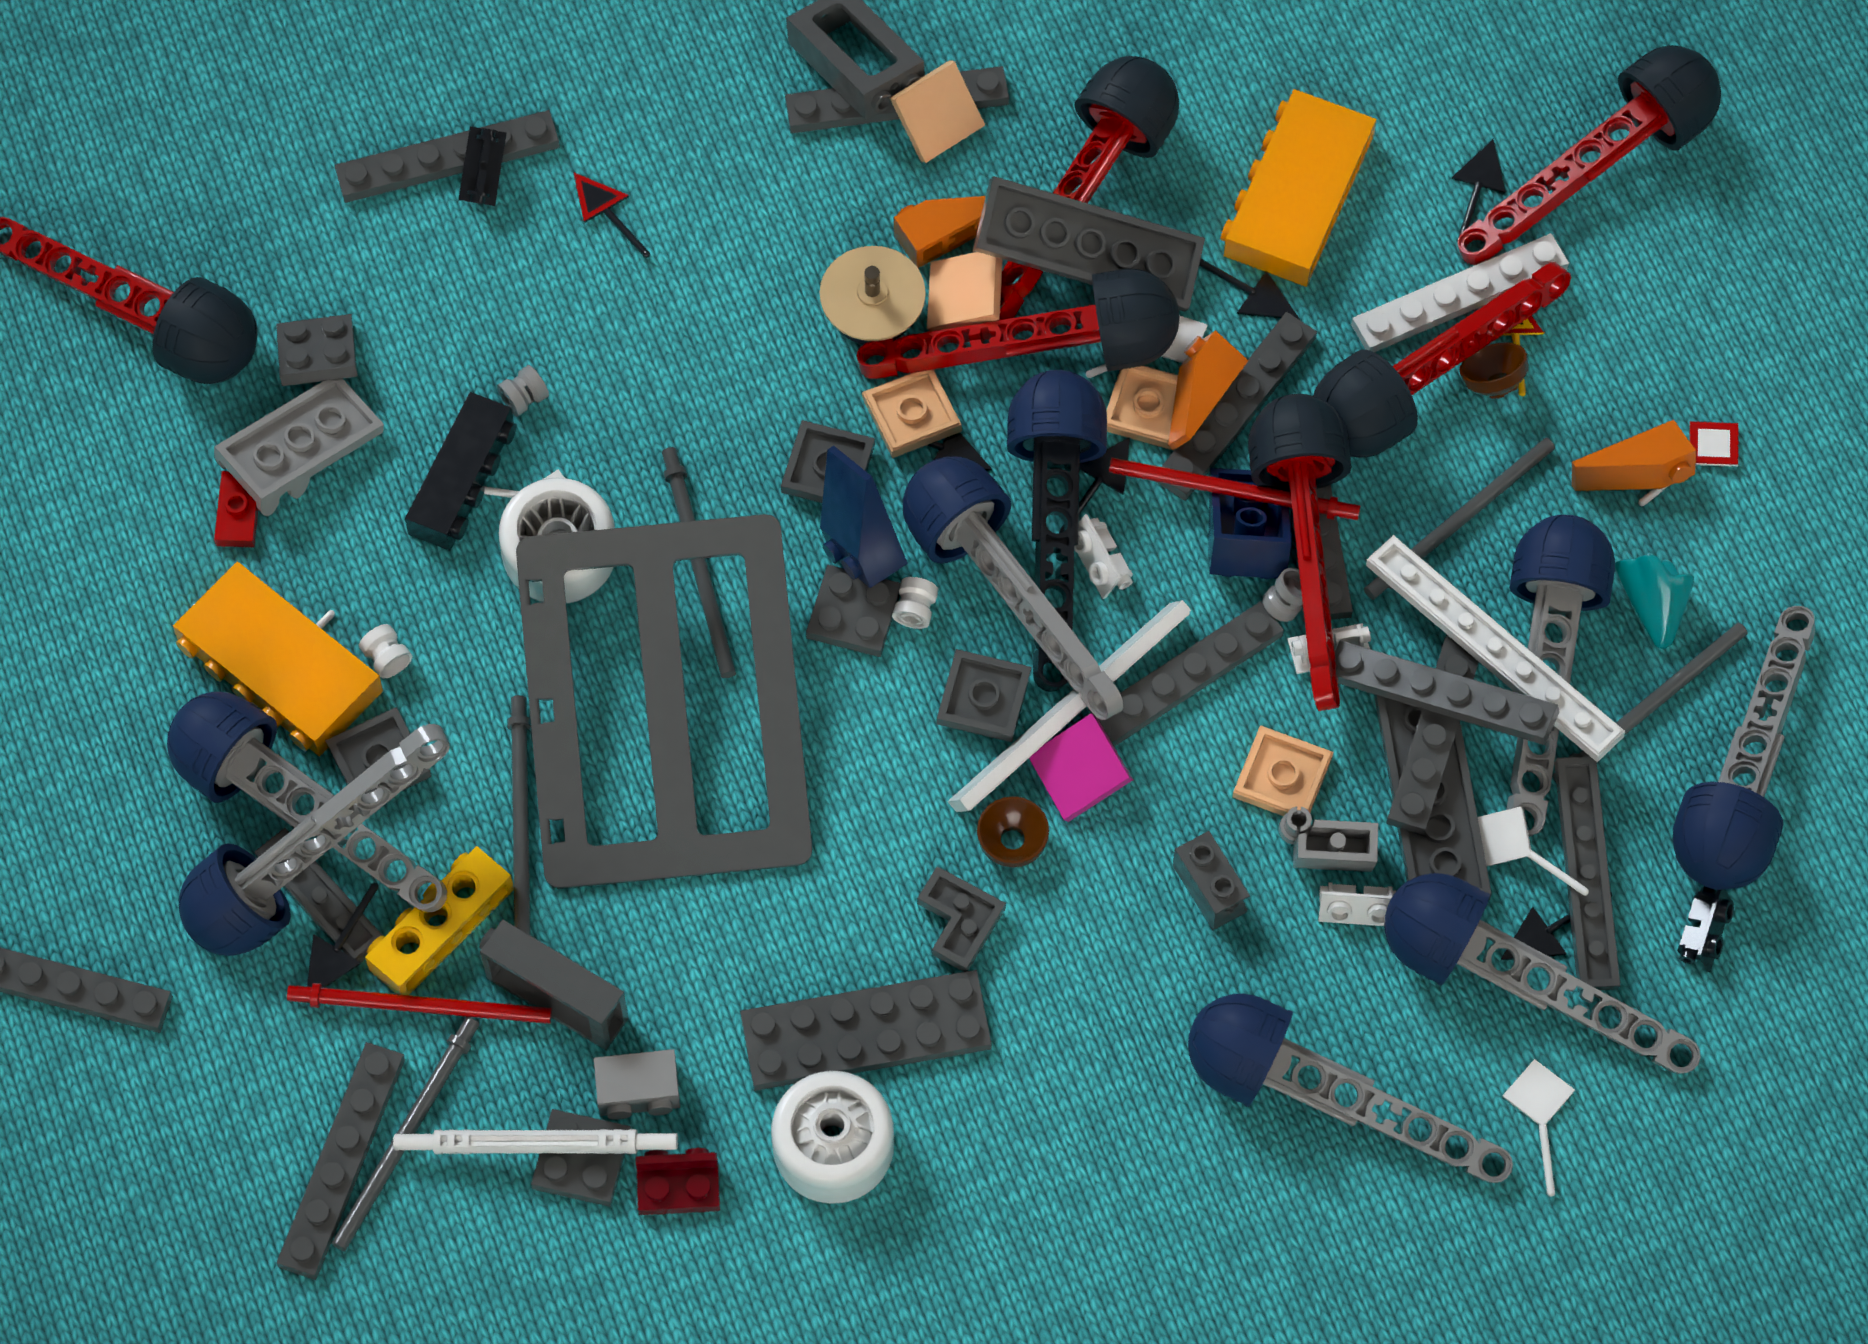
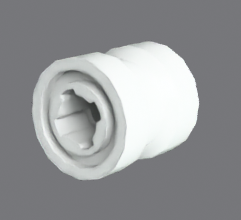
[892,577,939,629]
[359,624,412,679]

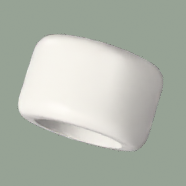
[499,478,615,604]
[771,1071,894,1204]

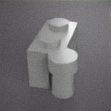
[1278,807,1378,872]

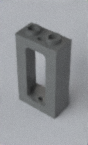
[786,0,925,120]
[479,919,629,1051]

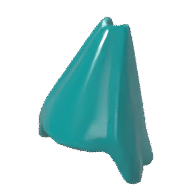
[1615,554,1694,649]

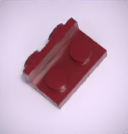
[635,1148,720,1215]

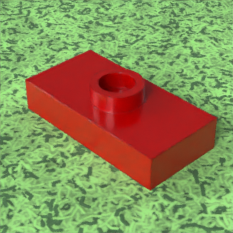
[214,471,258,548]

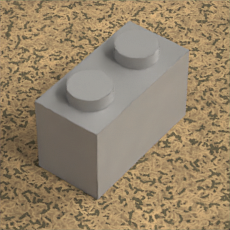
[594,1049,680,1120]

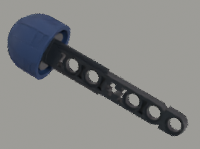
[1007,370,1107,692]

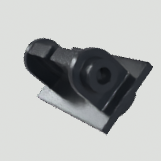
[458,126,507,206]
[1677,886,1734,972]

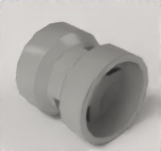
[497,365,549,417]
[1262,568,1303,622]

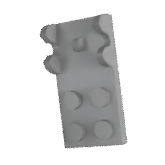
[214,378,384,516]

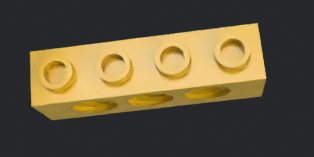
[365,846,514,995]

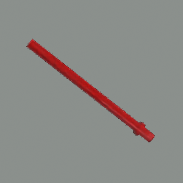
[1109,458,1361,521]
[287,983,552,1024]

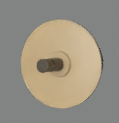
[820,246,926,345]

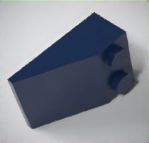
[820,446,908,588]
[1208,468,1291,579]

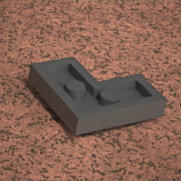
[917,866,1006,972]

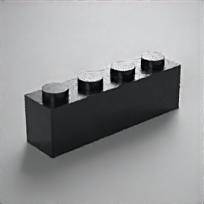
[405,392,517,551]

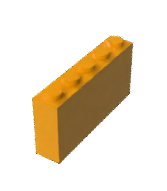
[1220,89,1377,287]
[173,561,383,757]

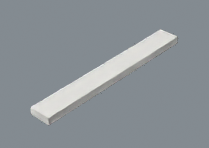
[1366,535,1625,762]
[948,600,1191,812]

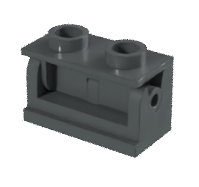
[1173,831,1250,930]

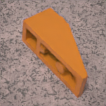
[894,196,986,268]
[1168,330,1249,450]
[1572,419,1696,491]

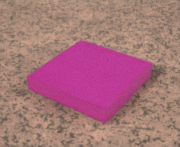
[1029,713,1133,822]

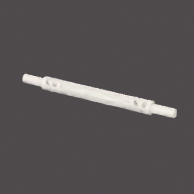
[393,1129,678,1154]

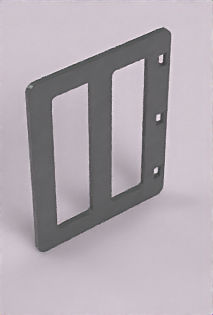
[516,514,812,889]

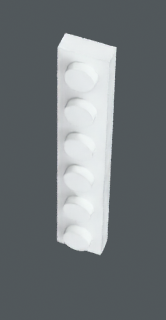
[1351,233,1569,352]

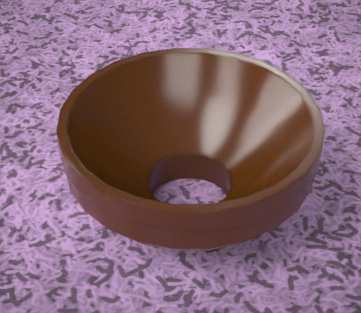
[1459,342,1529,399]
[977,796,1049,868]

